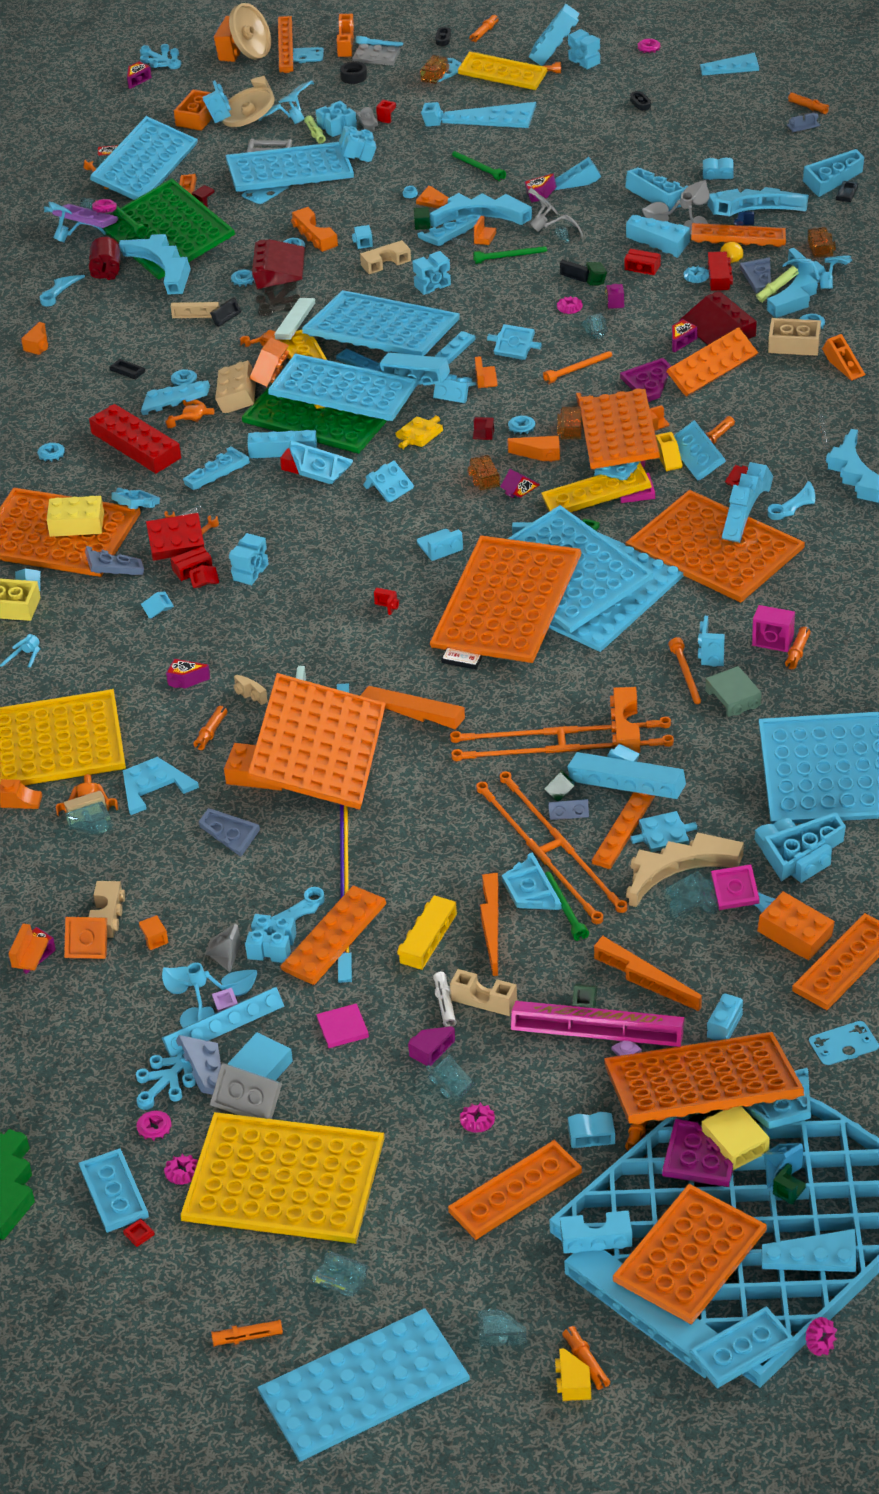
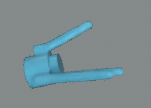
[0,634,40,667]

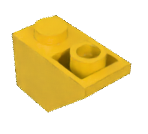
[655,432,682,471]
[555,1348,591,1401]

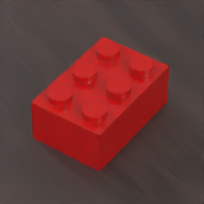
[146,513,205,561]

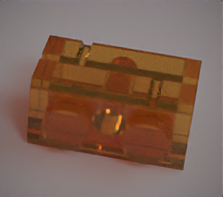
[420,55,449,84]
[808,227,836,258]
[557,407,582,439]
[468,455,500,491]

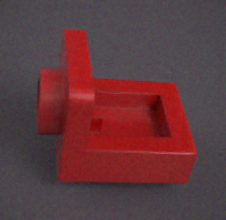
[725,464,748,487]
[374,588,399,615]

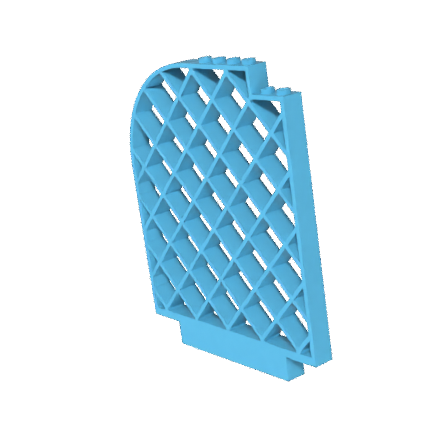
[550,1097,879,1387]

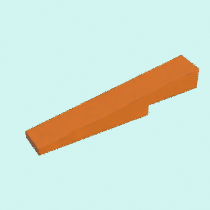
[360,686,465,730]
[480,873,499,976]
[594,935,702,1011]

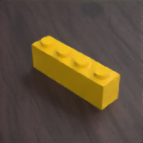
[397,895,457,970]

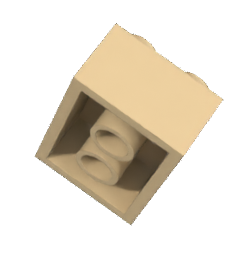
[768,318,821,356]
[215,360,256,413]

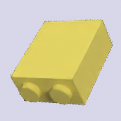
[702,1106,770,1170]

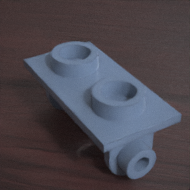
[787,112,820,132]
[548,799,589,820]

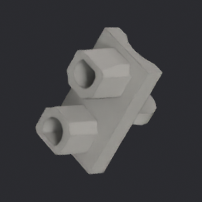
[356,107,378,132]

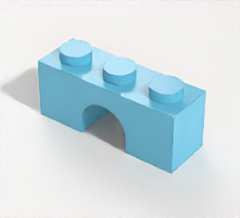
[560,1210,632,1253]

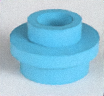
[403,186,418,198]

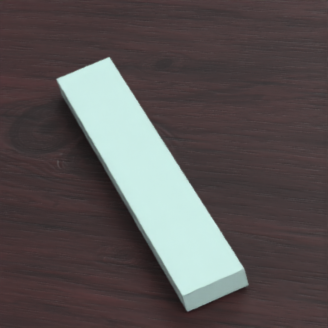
[275,298,315,340]

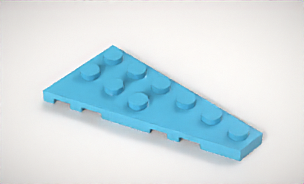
[442,102,536,128]

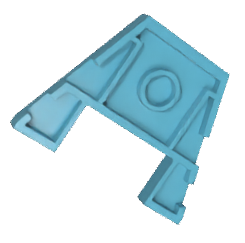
[123,757,199,815]
[742,1068,811,1129]

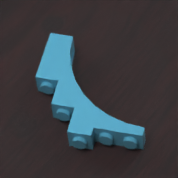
[715,187,808,216]
[430,193,532,227]
[119,234,191,295]
[767,248,826,318]
[826,429,879,503]
[722,462,773,543]

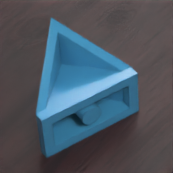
[762,1143,803,1189]

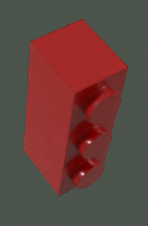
[708,251,733,291]

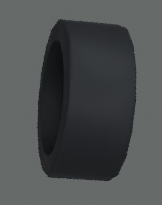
[340,61,367,84]

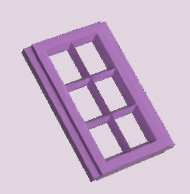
[52,204,118,228]

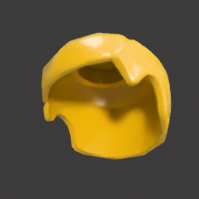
[720,242,743,263]

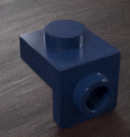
[734,211,754,226]

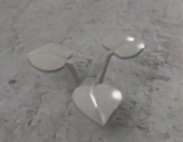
[642,180,709,234]
[528,188,583,237]

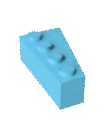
[529,3,579,65]
[803,149,865,197]
[625,167,688,211]
[626,215,690,258]
[380,352,450,387]
[763,812,846,881]

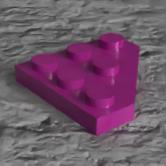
[620,358,671,402]
[662,1119,733,1187]

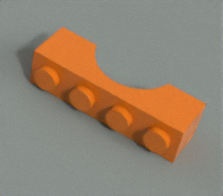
[337,14,354,57]
[291,207,338,252]
[610,687,640,753]

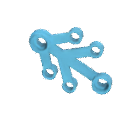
[140,44,181,69]
[136,1051,196,1110]

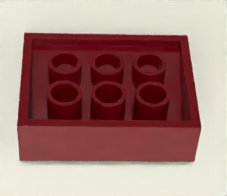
[252,239,305,289]
[679,291,757,345]

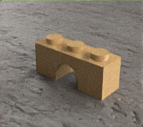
[360,240,411,274]
[89,881,125,938]
[450,969,517,1016]

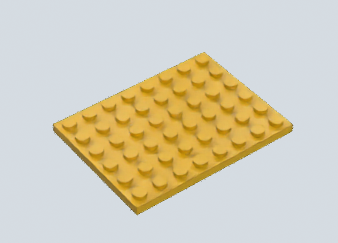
[0,689,126,786]
[180,1112,385,1244]

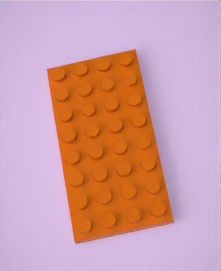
[579,388,660,469]

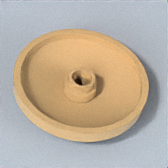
[229,3,271,60]
[222,86,275,127]

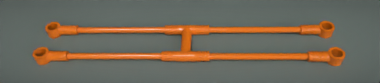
[450,717,674,761]
[476,771,627,924]

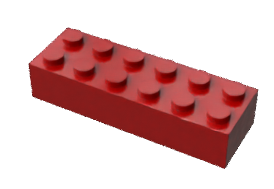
[89,404,181,474]

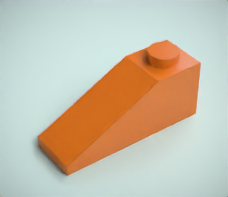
[822,334,866,381]
[508,436,560,462]

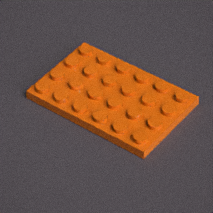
[613,1184,767,1325]

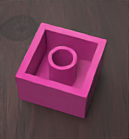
[752,605,795,652]

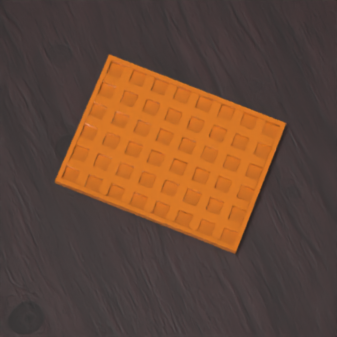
[247,673,386,810]

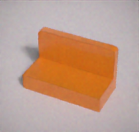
[474,215,496,245]
[475,356,498,388]
[8,924,48,971]

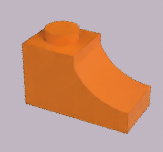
[21,322,48,355]
[0,779,42,809]

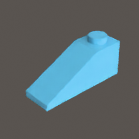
[555,157,601,190]

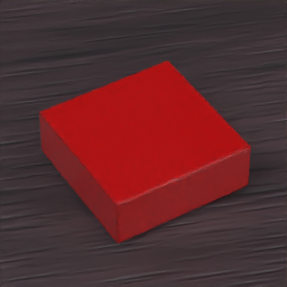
[123,1218,155,1247]

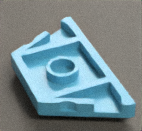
[289,441,353,484]
[502,852,562,910]

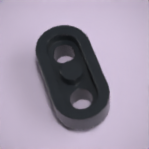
[435,27,451,46]
[630,91,651,110]

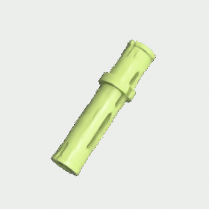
[304,116,326,144]
[756,266,799,303]

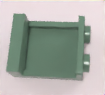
[705,666,762,717]

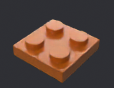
[64,917,107,959]

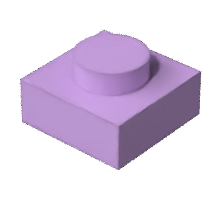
[212,988,238,1012]
[612,1041,642,1056]

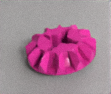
[638,39,660,54]
[92,199,117,213]
[557,296,583,314]
[460,1102,495,1133]
[137,1111,172,1141]
[164,1154,198,1184]
[806,1317,838,1356]

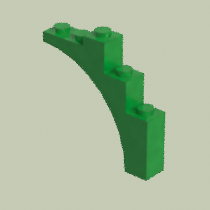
[0,1129,35,1240]

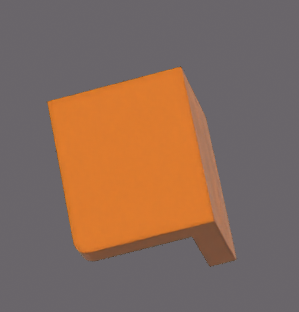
[650,405,670,431]
[139,915,169,950]

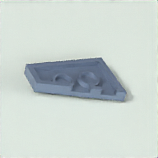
[740,257,771,294]
[85,546,144,575]
[199,808,260,857]
[176,1035,221,1095]

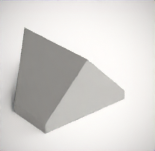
[205,924,241,972]

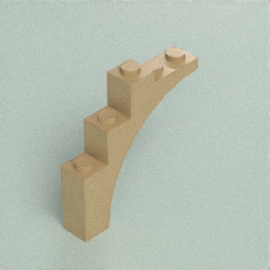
[626,833,744,907]

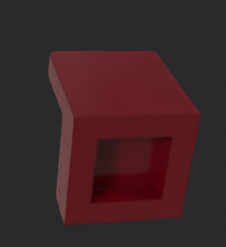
[192,185,215,207]
[473,417,495,440]

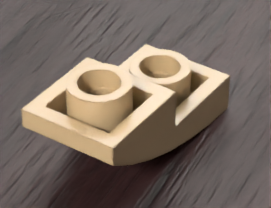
[234,675,268,705]

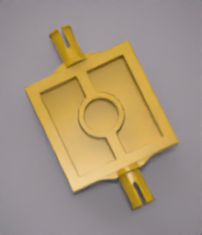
[395,415,443,450]

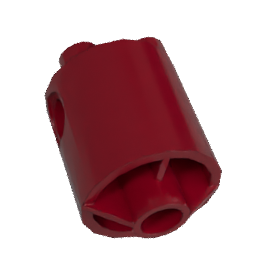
[89,237,121,280]

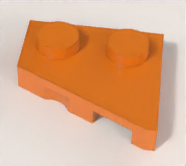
[416,186,448,209]

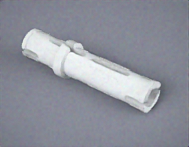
[433,972,456,1027]

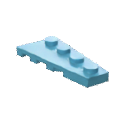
[700,53,759,75]
[417,213,481,246]
[141,381,210,415]
[762,1229,856,1272]

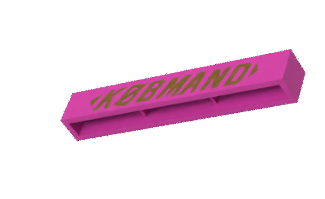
[511,1001,684,1047]

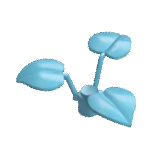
[259,81,314,124]
[44,201,106,243]
[783,256,852,289]
[162,963,257,1028]

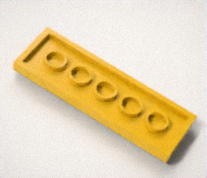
[458,52,547,90]
[541,463,651,512]

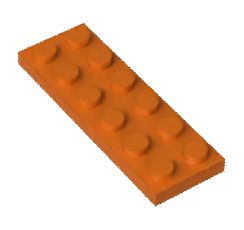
[691,223,786,247]
[666,327,759,396]
[280,886,386,985]
[792,913,879,1010]
[448,1140,582,1240]

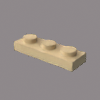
[171,302,219,318]

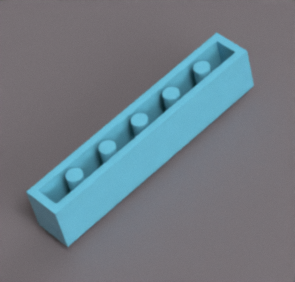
[567,752,686,799]

